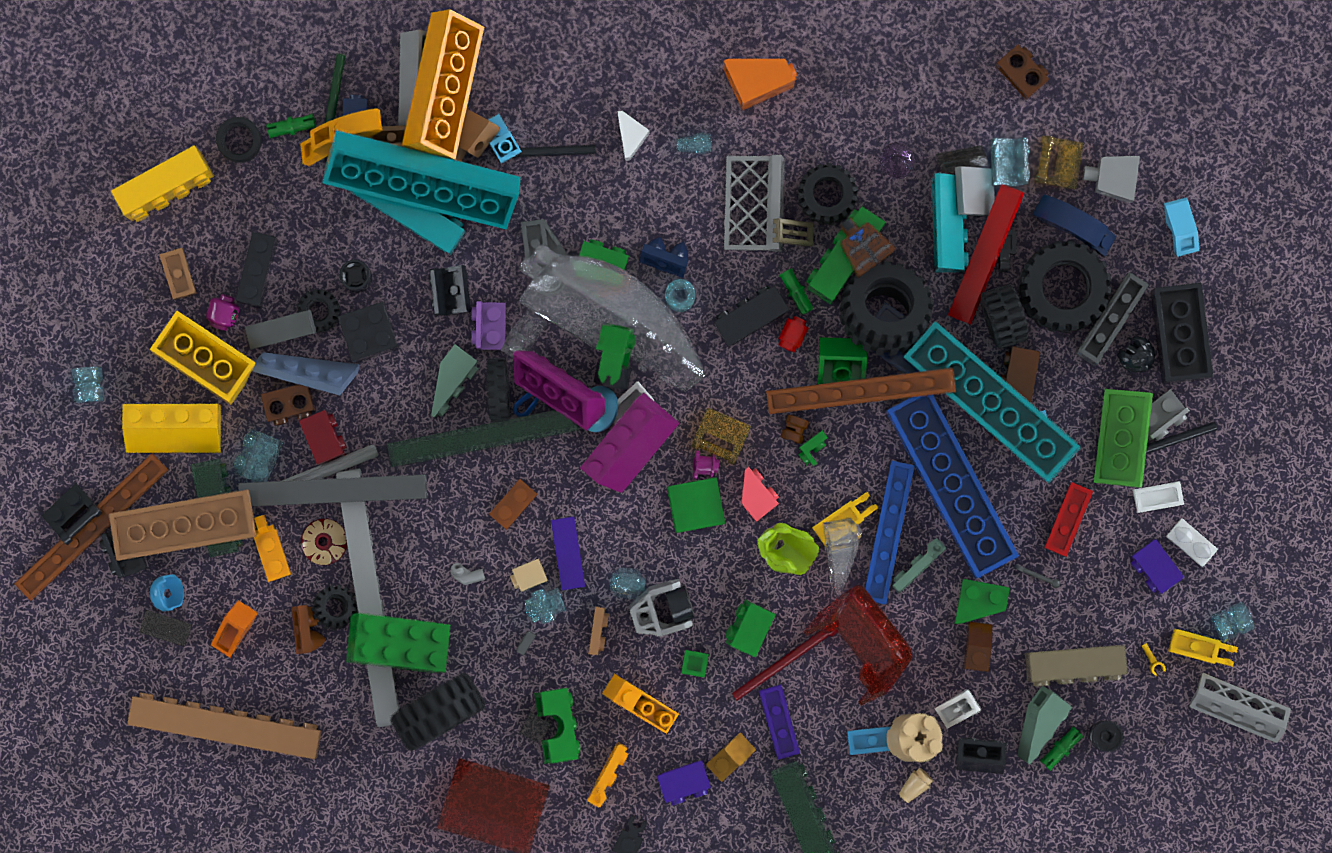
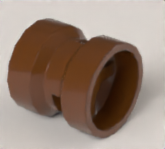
[780,414,809,444]

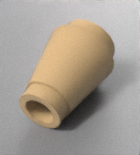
[898,768,933,803]

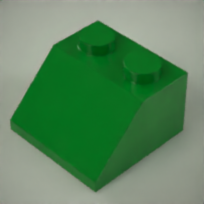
[818,337,867,384]

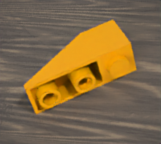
[602,673,679,734]

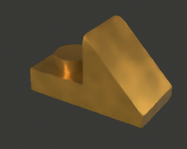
[705,732,756,782]

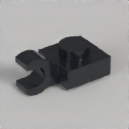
[999,230,1017,272]

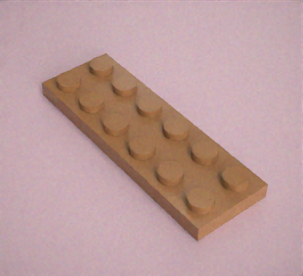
[109,490,256,561]

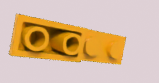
[300,108,382,166]

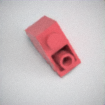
[741,467,779,522]

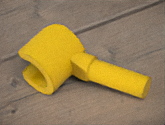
[1142,643,1166,676]

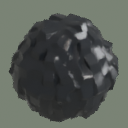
[1117,336,1156,373]

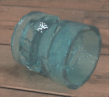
[71,367,105,403]
[1211,601,1255,643]

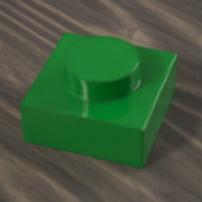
[681,650,709,678]

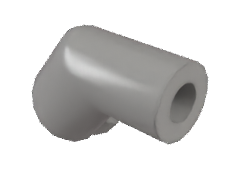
[451,563,485,585]

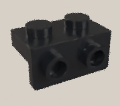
[429,265,471,316]
[100,531,148,579]

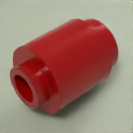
[778,316,809,353]

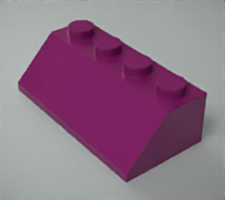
[513,351,605,430]
[580,393,680,493]

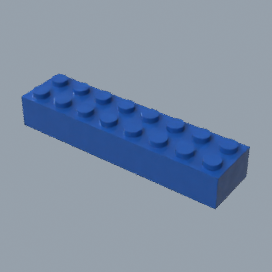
[886,395,1019,579]

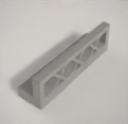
[1189,673,1291,743]

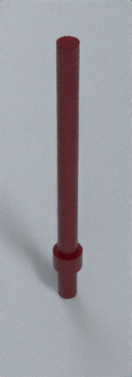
[732,611,853,701]

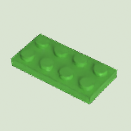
[1094,389,1153,488]

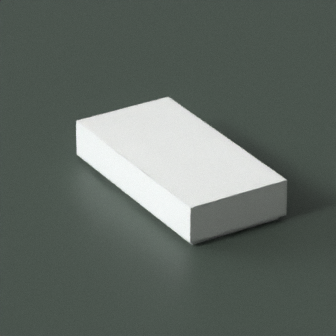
[1133,481,1184,513]

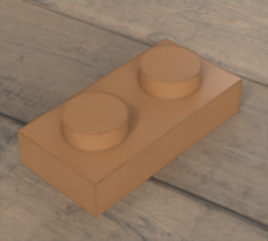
[160,248,197,300]
[589,607,609,655]

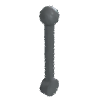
[1014,564,1060,588]

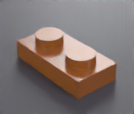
[489,479,538,530]

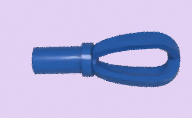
[513,392,539,419]

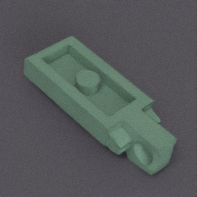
[893,538,946,593]

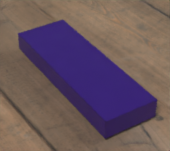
[551,517,585,590]
[759,684,800,760]

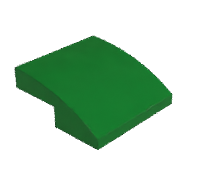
[667,477,726,533]

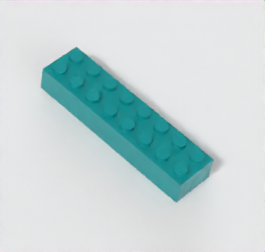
[322,130,521,230]
[904,321,1081,484]

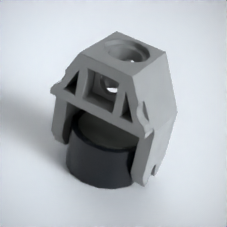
[629,579,695,637]

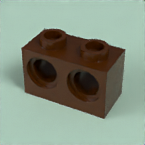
[995,44,1049,101]
[261,384,316,426]

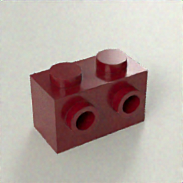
[299,410,347,465]

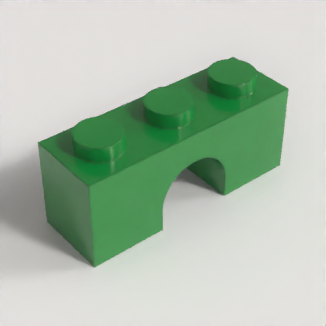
[534,688,580,764]

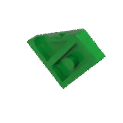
[954,579,1010,624]

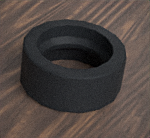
[216,117,262,163]

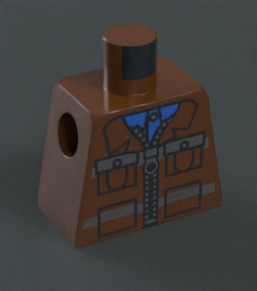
[840,218,896,278]

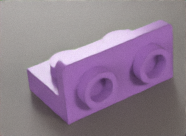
[472,301,506,350]

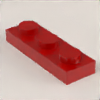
[1044,482,1093,557]

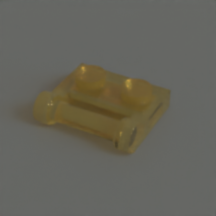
[1034,136,1084,190]
[691,408,751,465]

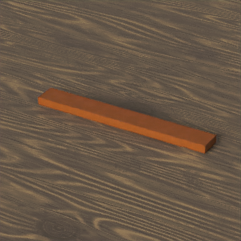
[766,368,956,414]
[14,453,169,601]

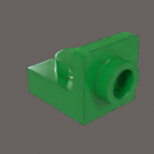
[798,430,828,467]

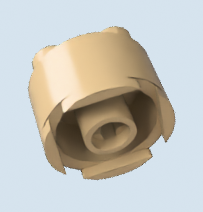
[887,714,942,762]

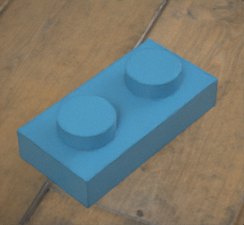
[847,726,891,755]

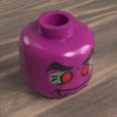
[206,294,240,331]

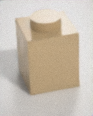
[510,559,548,592]

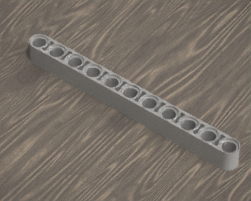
[336,468,400,728]

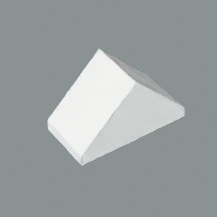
[618,111,649,161]
[935,689,981,729]

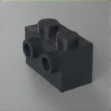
[956,738,1007,775]

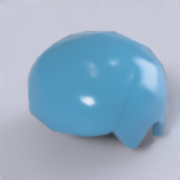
[150,574,184,612]

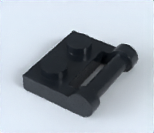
[41,483,103,545]

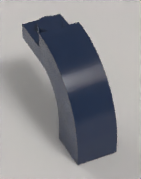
[1032,194,1117,257]

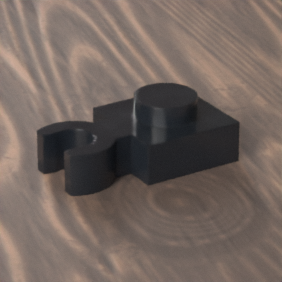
[613,815,647,853]

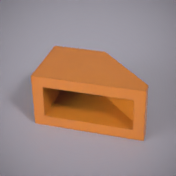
[211,600,258,658]

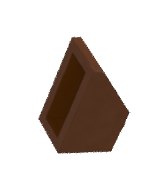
[963,621,993,672]

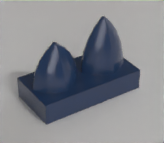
[639,237,689,278]

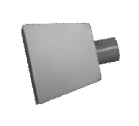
[1083,156,1140,203]

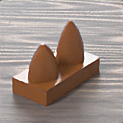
[291,605,326,654]

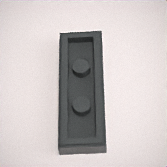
[245,310,316,350]

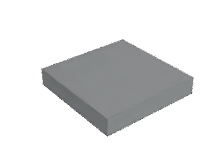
[955,166,995,216]

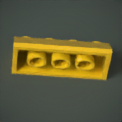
[150,311,256,405]
[122,404,221,453]

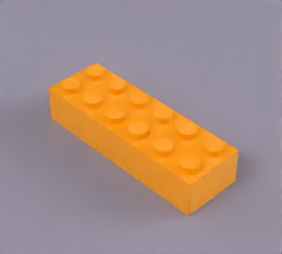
[402,9,484,160]

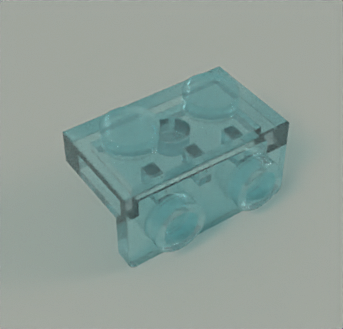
[991,137,1030,187]
[233,429,284,482]

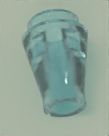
[677,131,712,155]

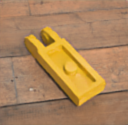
[812,492,879,547]
[1168,629,1238,667]

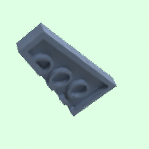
[253,352,359,395]

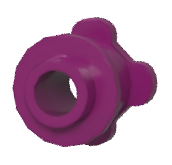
[692,450,719,479]

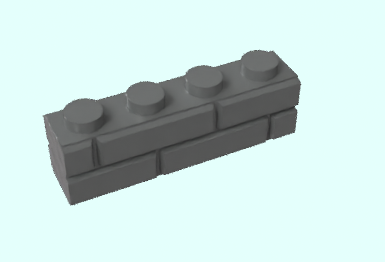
[1075,272,1149,366]

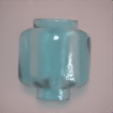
[610,567,646,599]

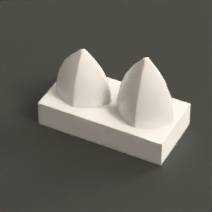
[1166,518,1218,567]

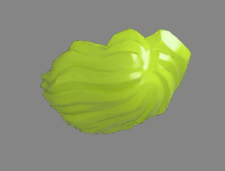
[758,523,819,575]

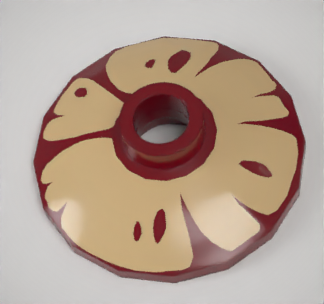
[301,519,347,565]

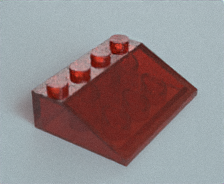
[437,758,550,853]

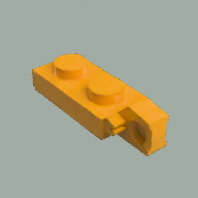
[254,515,292,582]
[587,742,628,808]

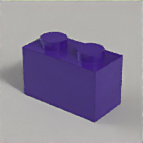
[1130,539,1184,594]
[657,760,711,806]

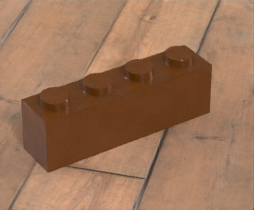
[990,346,1040,442]

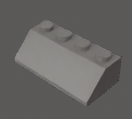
[398,30,427,126]

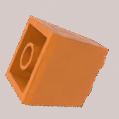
[723,59,797,111]

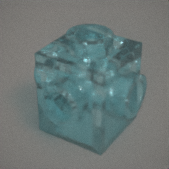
[525,588,566,624]

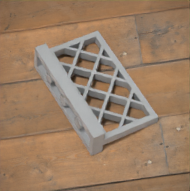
[724,155,785,252]

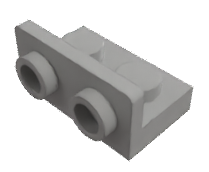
[1148,389,1190,441]

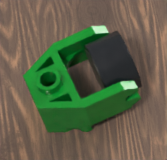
[593,323,636,389]

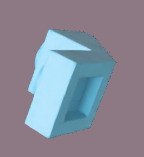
[489,114,522,164]
[1164,198,1200,257]

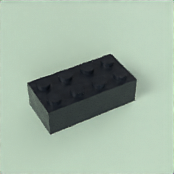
[1150,282,1214,384]

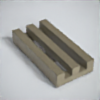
[773,218,813,247]

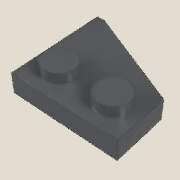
[521,219,572,269]

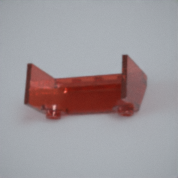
[803,585,912,706]

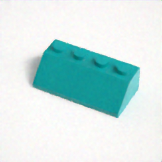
[932,173,969,273]

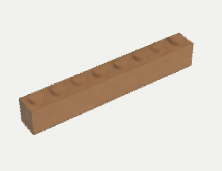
[127,692,322,759]

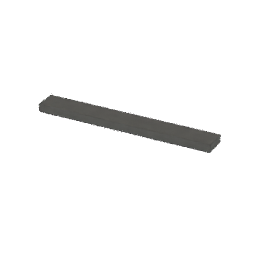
[238,475,427,507]

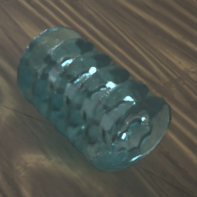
[665,279,696,312]

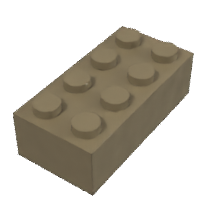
[1025,645,1128,686]

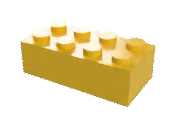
[111,145,214,222]

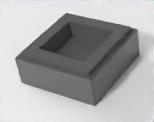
[516,631,537,656]

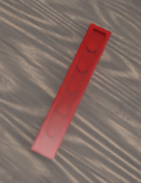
[948,184,1025,325]

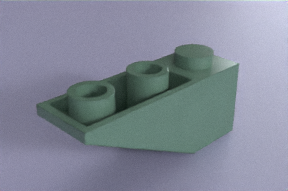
[431,344,479,419]
[1017,686,1072,764]

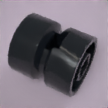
[339,259,373,293]
[1089,720,1124,752]

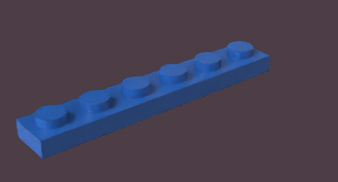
[863,460,915,605]

